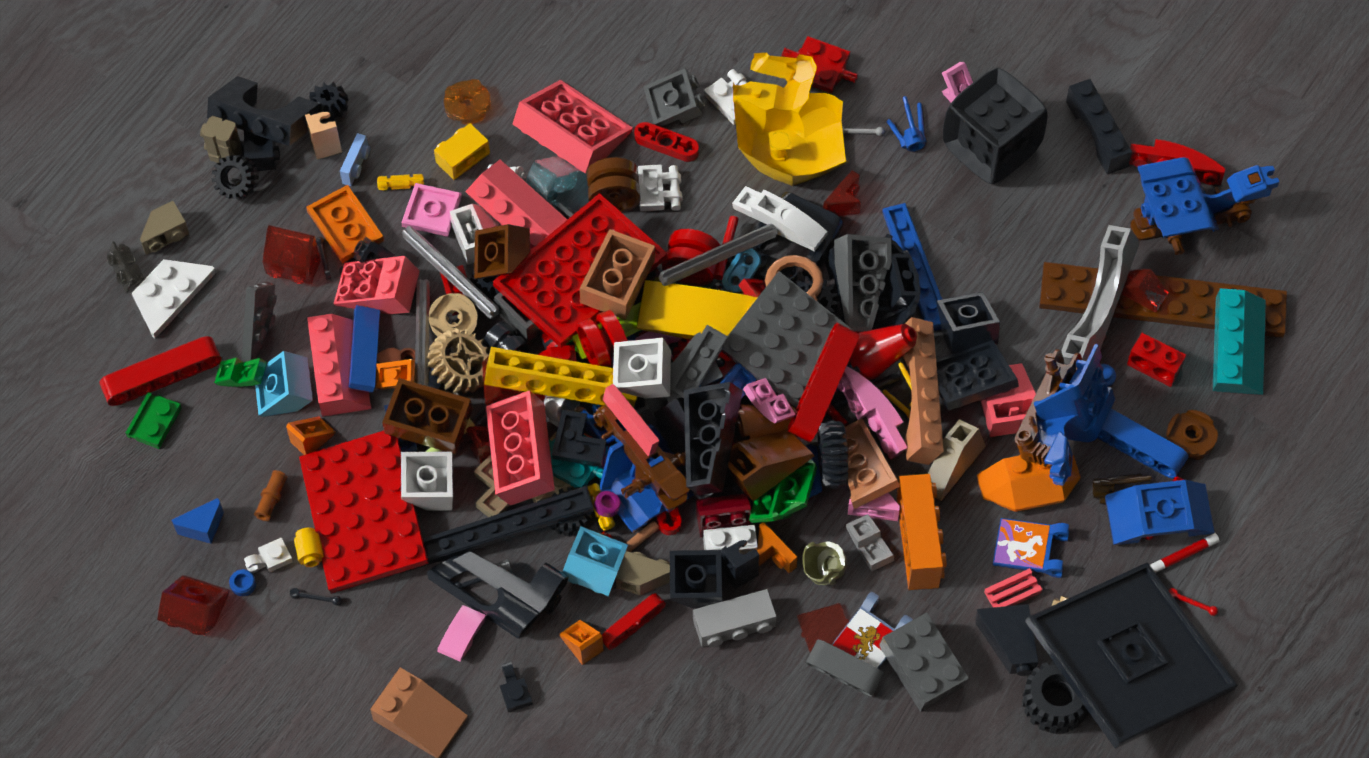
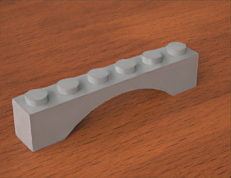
[1062,225,1140,367]

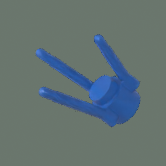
[887,96,927,152]

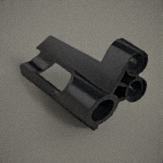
[427,551,569,639]

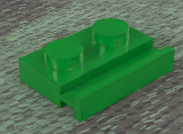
[125,392,182,449]

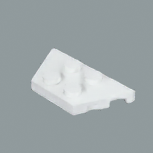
[132,259,216,339]

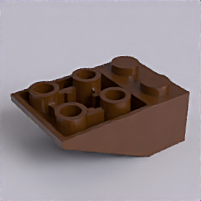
[727,430,814,501]

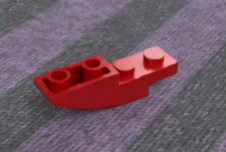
[1129,139,1225,185]

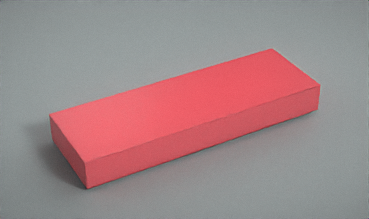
[603,384,659,457]

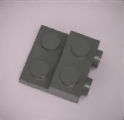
[643,68,705,127]

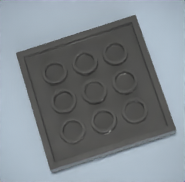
[721,271,854,410]

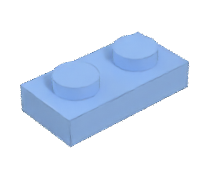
[340,133,370,186]

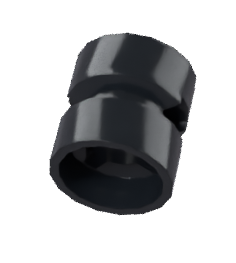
[483,321,530,353]

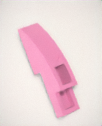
[838,367,908,460]

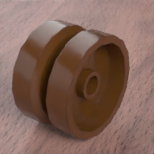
[586,157,641,213]

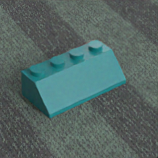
[1213,288,1266,395]

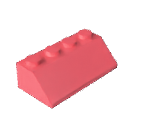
[465,159,567,250]
[307,314,371,417]

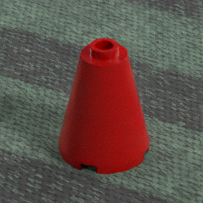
[850,324,917,380]

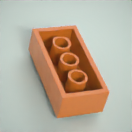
[896,474,947,590]

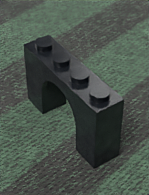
[207,76,319,146]

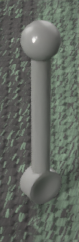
[842,126,885,136]

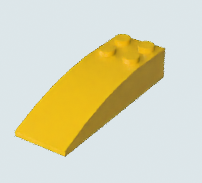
[636,280,758,340]

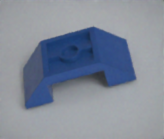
[1105,480,1215,545]

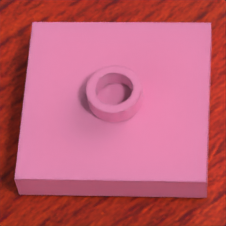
[401,183,462,237]

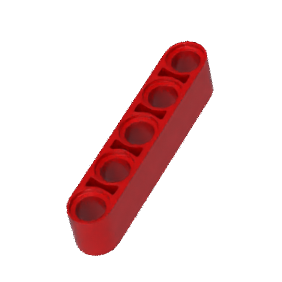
[787,323,860,442]
[99,336,222,406]

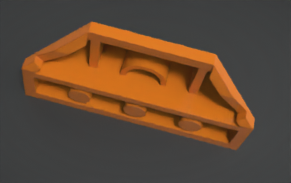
[977,455,1081,512]

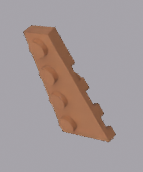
[845,419,900,509]

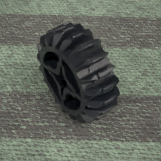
[817,420,849,489]

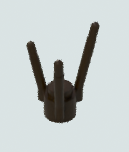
[1093,473,1153,504]

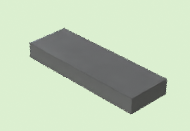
[670,325,729,399]

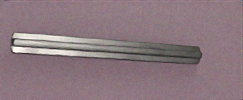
[659,224,778,286]
[402,226,499,319]
[415,279,430,386]

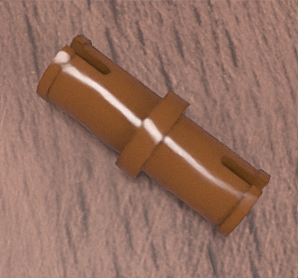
[254,470,288,521]

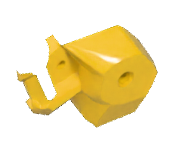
[732,52,849,186]

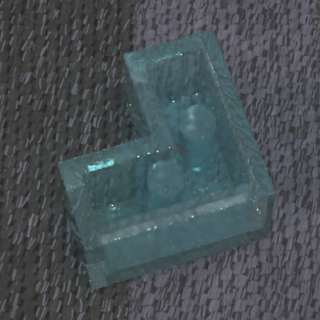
[525,156,579,208]

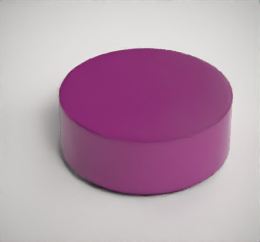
[594,491,621,517]

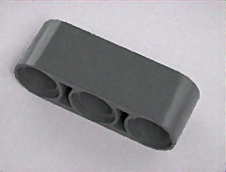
[805,639,884,697]

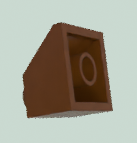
[474,224,530,279]

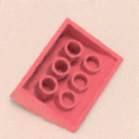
[513,80,633,173]

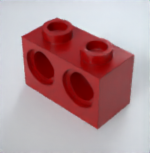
[1127,333,1186,387]

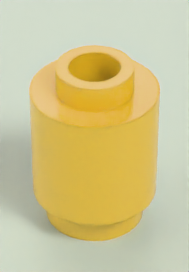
[294,527,324,567]

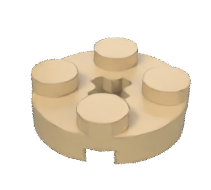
[429,293,477,336]

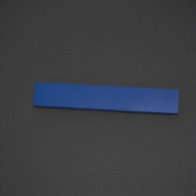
[882,203,942,331]

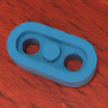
[722,248,761,293]

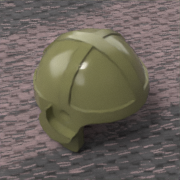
[803,542,847,585]

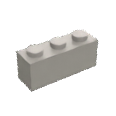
[693,589,776,647]

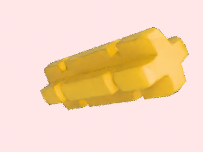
[377,174,424,190]
[588,483,615,531]

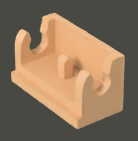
[305,112,342,160]

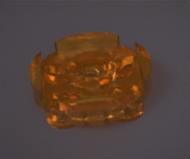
[444,79,491,125]

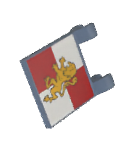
[832,592,913,669]

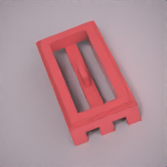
[984,568,1042,607]

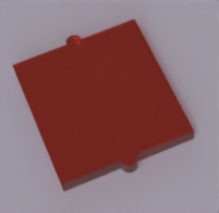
[797,603,849,652]

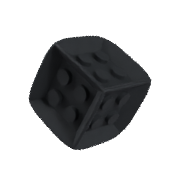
[942,67,1048,184]

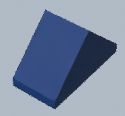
[172,498,224,544]

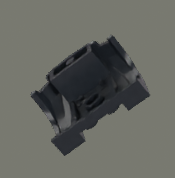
[825,234,920,333]

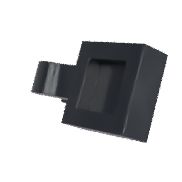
[500,662,533,712]

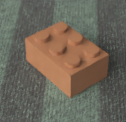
[580,229,655,320]

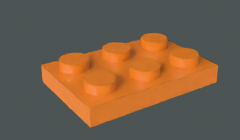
[306,185,384,263]

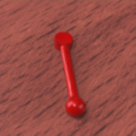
[1168,588,1218,616]

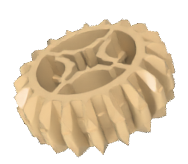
[427,328,489,394]

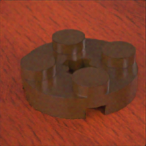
[1166,410,1218,460]

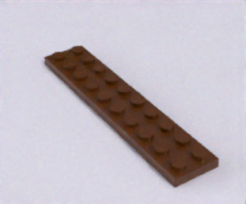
[1039,262,1287,338]

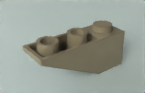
[928,419,986,501]

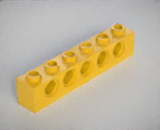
[484,347,637,408]

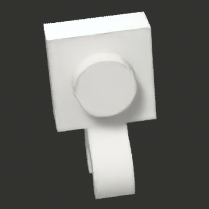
[244,538,292,573]

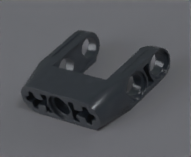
[751,192,844,279]

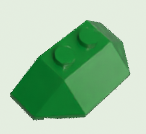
[749,459,817,523]

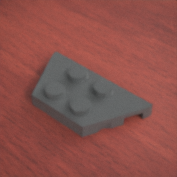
[242,282,277,362]

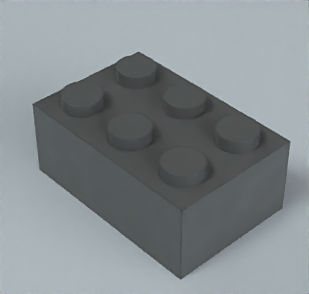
[879,612,969,712]

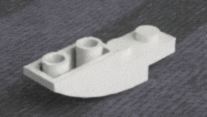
[732,186,828,252]

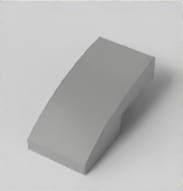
[846,514,894,571]

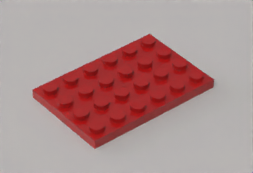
[493,193,667,348]
[299,430,429,594]

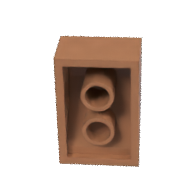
[370,667,468,758]

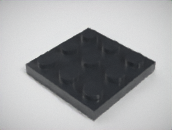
[936,340,1019,411]

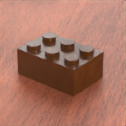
[382,378,472,455]

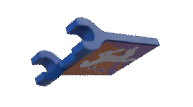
[993,518,1069,578]

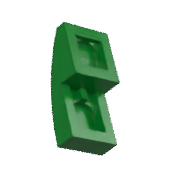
[214,357,267,387]

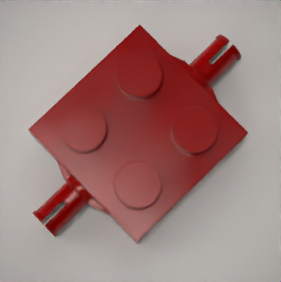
[782,36,858,93]

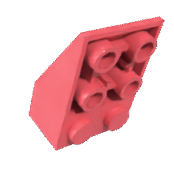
[334,256,420,314]
[981,363,1036,437]

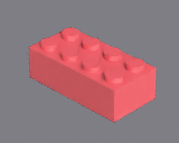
[486,390,555,506]

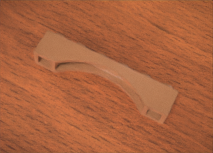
[902,317,944,465]

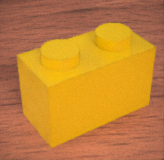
[434,123,490,180]

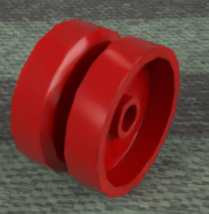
[662,229,721,286]
[576,310,628,368]

